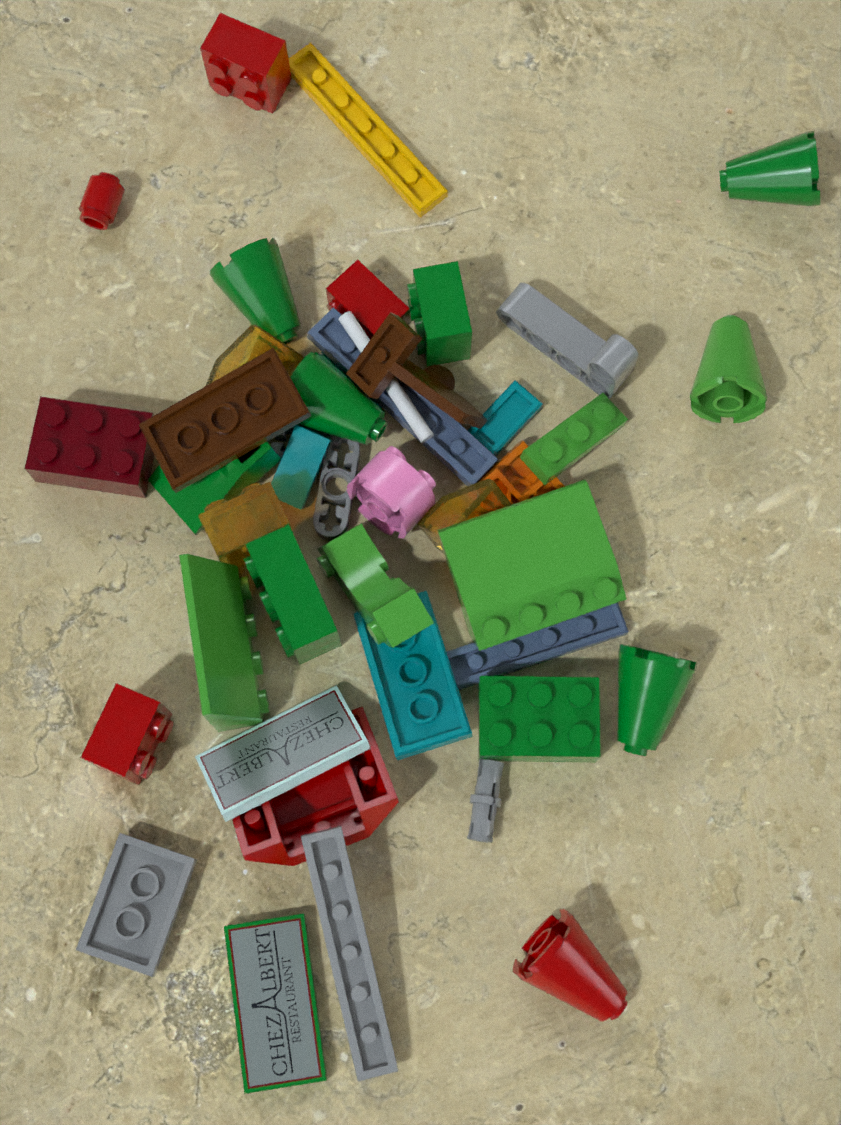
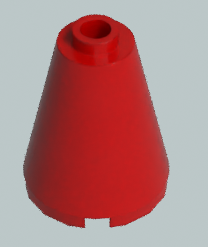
[512,909,628,1022]

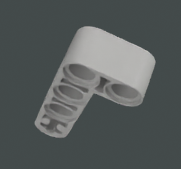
[496,283,638,399]

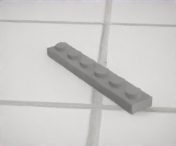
[301,826,398,1081]

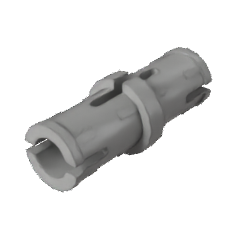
[467,759,504,843]

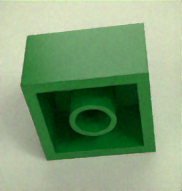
[407,261,472,367]

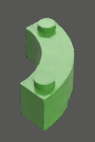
[316,523,434,648]

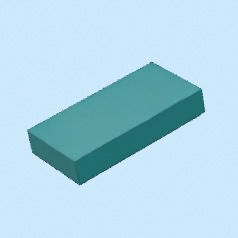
[467,380,543,457]
[266,424,333,510]

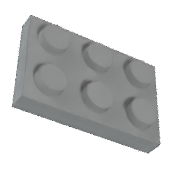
[76,833,197,977]

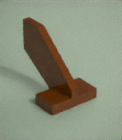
[346,313,487,429]

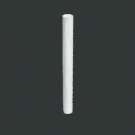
[338,311,434,443]

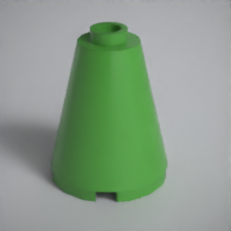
[690,315,767,423]

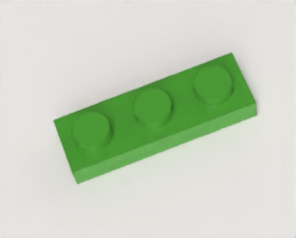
[520,393,628,485]

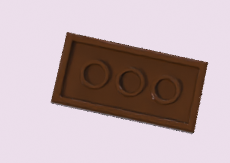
[139,348,312,493]

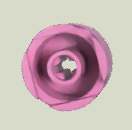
[347,446,436,539]

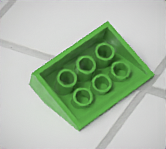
[437,480,627,651]
[179,554,270,732]

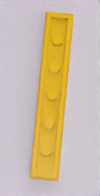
[289,42,448,218]

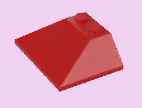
[232,706,399,866]

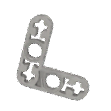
[271,426,360,541]

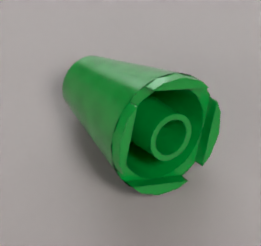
[719,131,820,207]
[210,238,301,347]
[291,351,388,445]
[617,644,698,756]

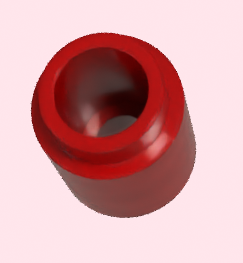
[79,172,125,230]

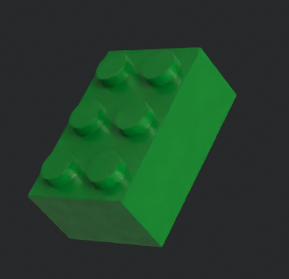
[243,525,342,665]
[478,676,600,763]

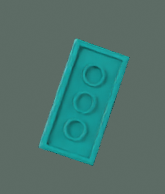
[353,590,473,761]

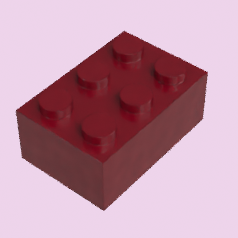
[24,396,155,498]

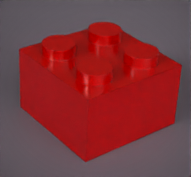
[200,13,292,114]
[80,683,174,785]

